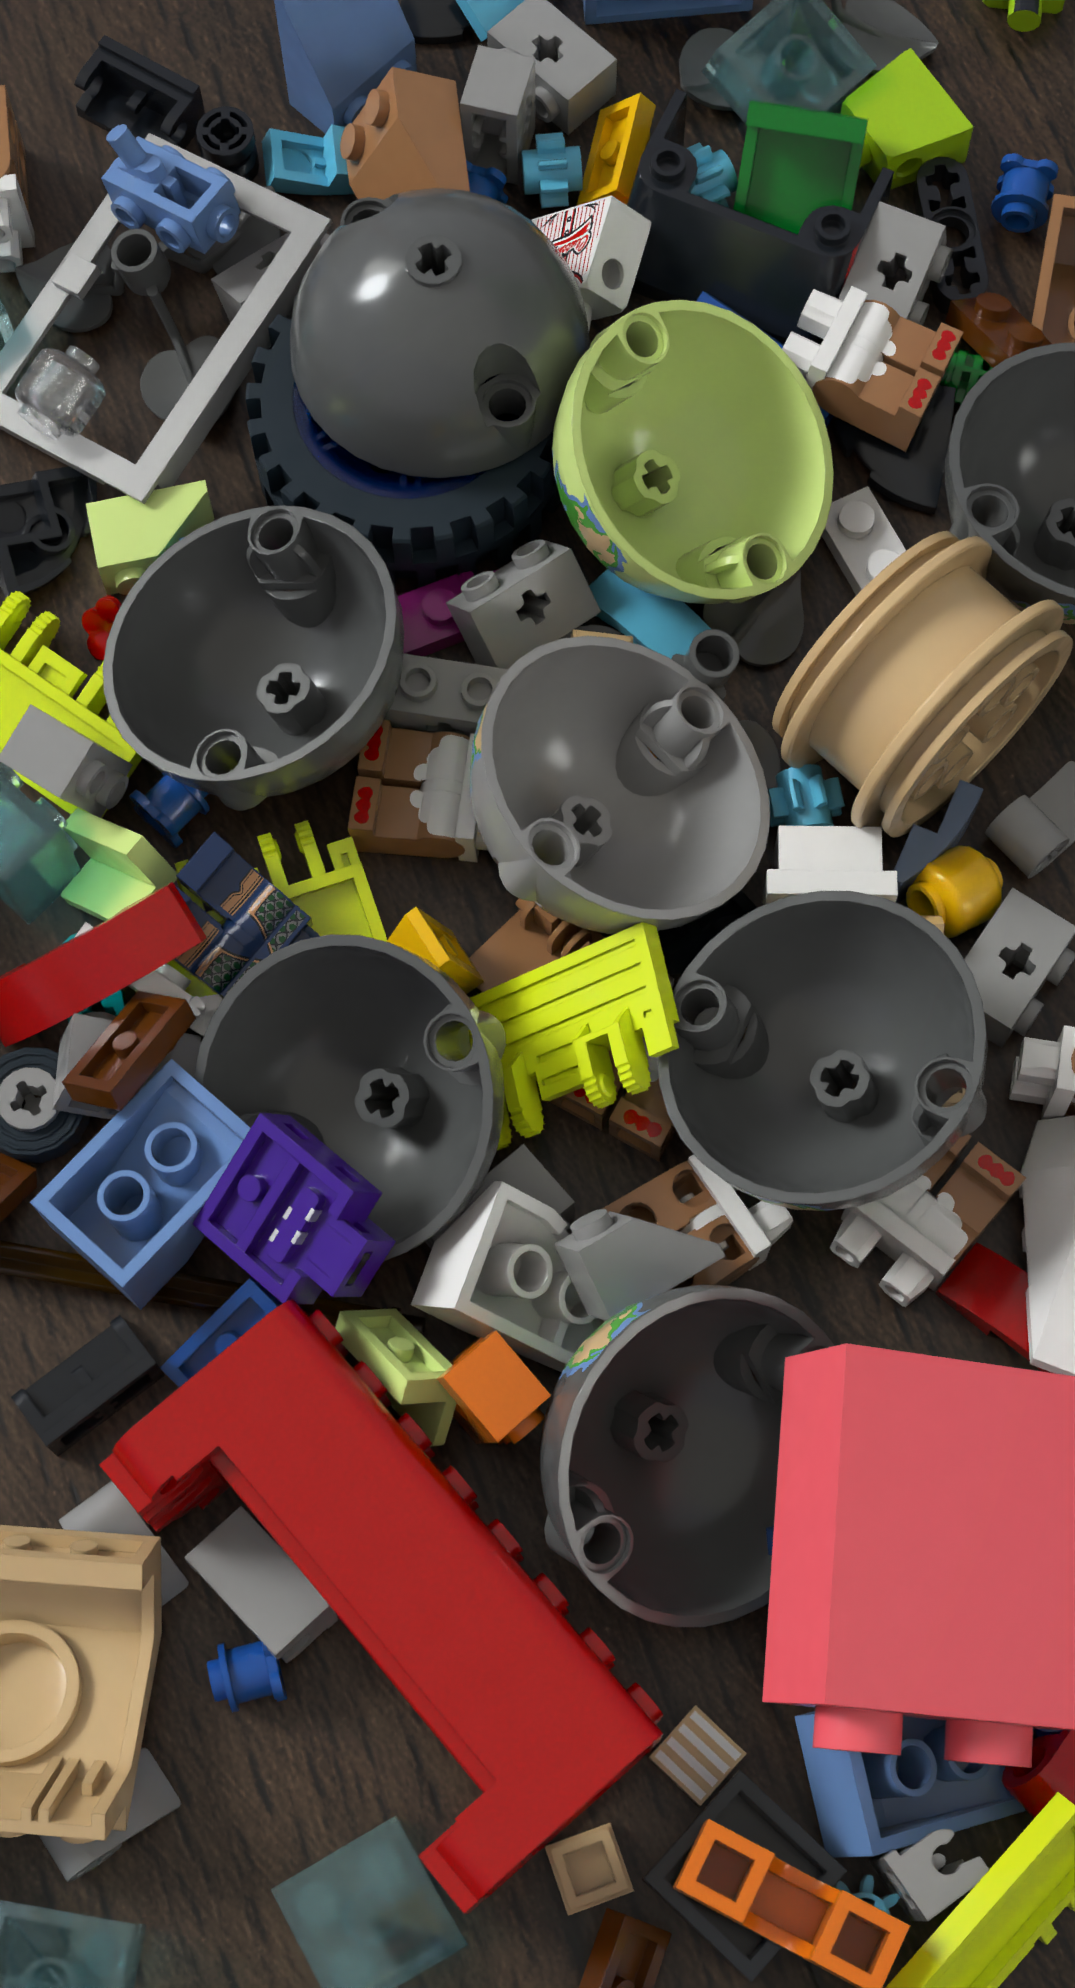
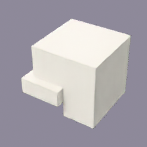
[763,825,898,905]

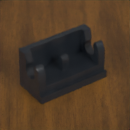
[74,35,205,149]
[11,1315,165,1457]

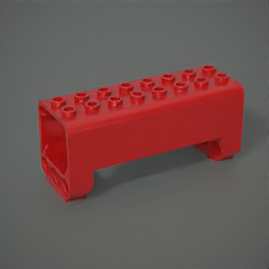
[99,1299,664,1914]

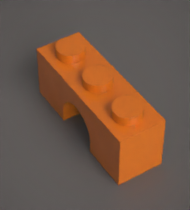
[437,1331,551,1445]
[673,1819,910,1988]

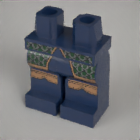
[170,832,320,999]

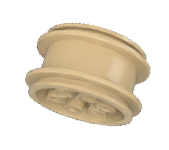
[772,531,1073,838]

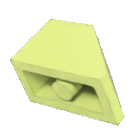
[86,480,214,595]

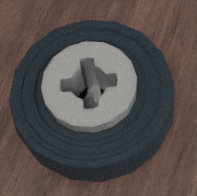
[0,1047,90,1163]

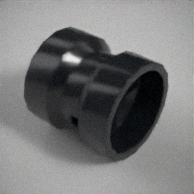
[196,106,260,181]

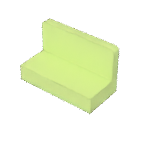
[61,808,178,921]
[335,1309,457,1446]

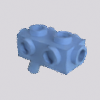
[101,124,241,254]

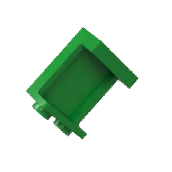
[733,100,869,234]

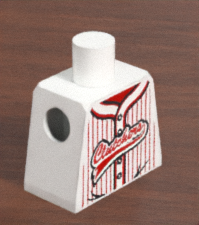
[531,195,651,330]

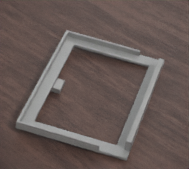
[0,133,333,504]

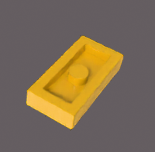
[577,92,656,206]

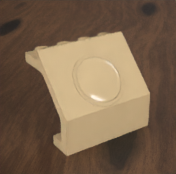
[0,1525,162,1844]

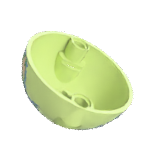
[552,300,834,604]

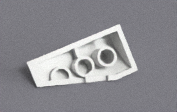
[1019,1115,1075,1376]
[411,1181,605,1372]

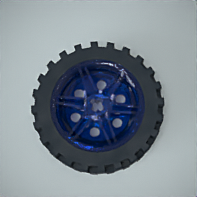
[245,296,561,588]

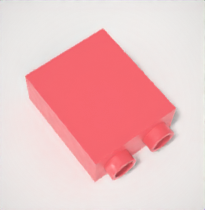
[762,1343,1075,1768]

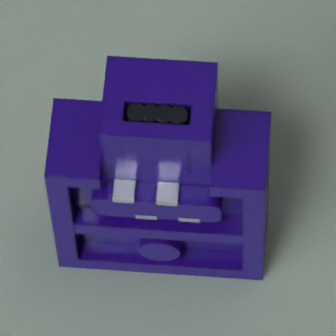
[192,1113,396,1304]

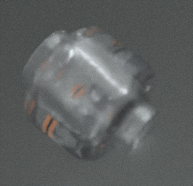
[15,345,106,440]

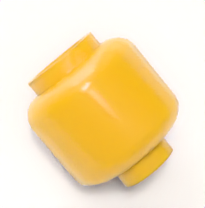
[906,846,1003,938]

